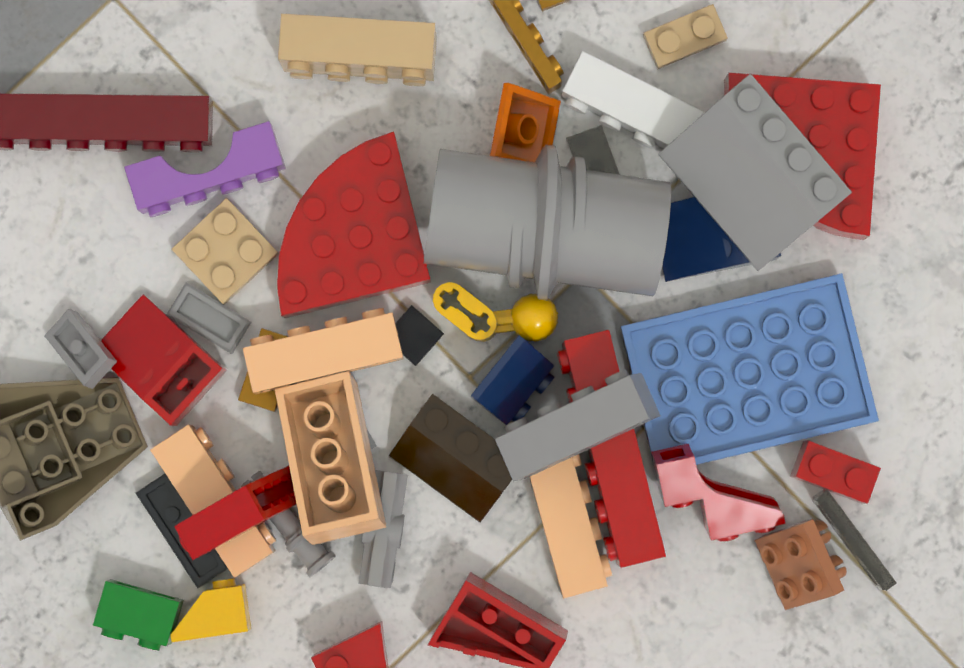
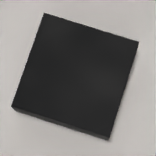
[395,305,444,366]

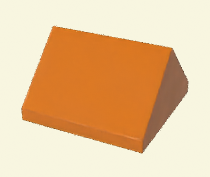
[490,83,561,162]

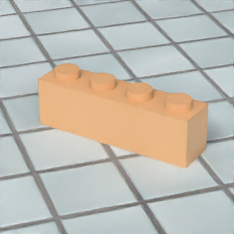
[243,308,404,394]
[150,424,277,578]
[530,454,612,599]

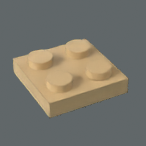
[171,198,279,305]

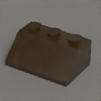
[389,393,512,523]

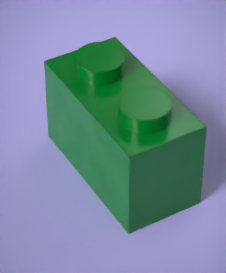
[93,579,184,651]

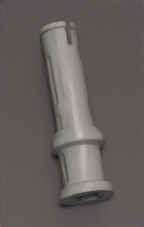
[241,471,336,578]

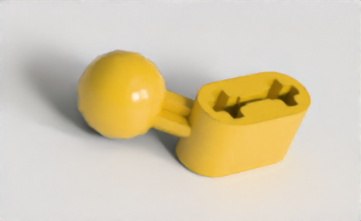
[433,282,558,342]

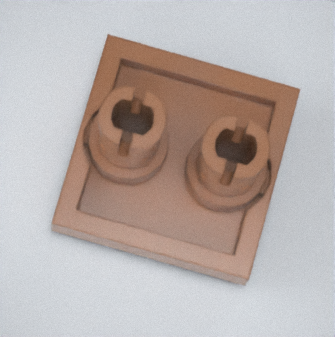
[755,519,847,610]

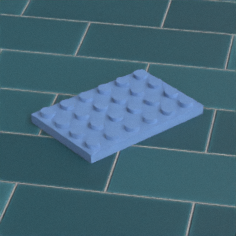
[620,273,879,465]

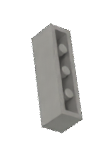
[495,370,661,482]

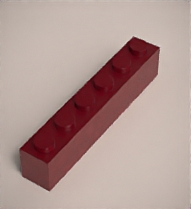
[0,93,213,152]

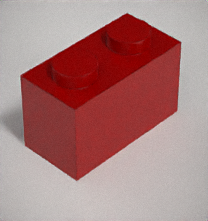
[790,441,881,504]

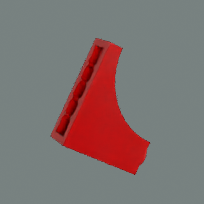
[174,466,297,560]

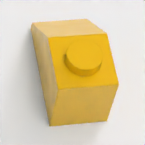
[171,578,252,642]

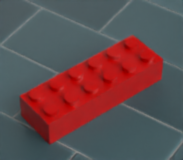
[557,330,666,568]

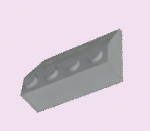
[658,74,852,271]

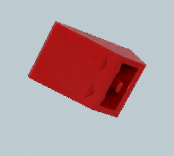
[101,294,227,426]

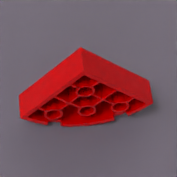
[724,72,881,240]
[277,131,431,318]

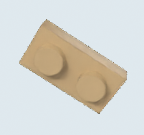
[643,4,728,70]

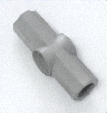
[358,470,408,588]

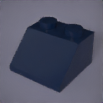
[471,335,555,425]

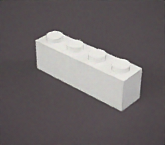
[561,51,705,149]

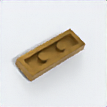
[489,0,564,95]

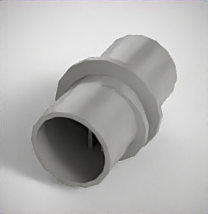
[423,145,671,301]

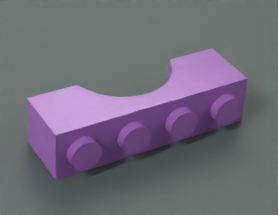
[124,121,286,217]

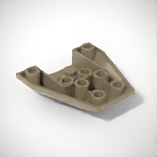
[0,378,148,541]

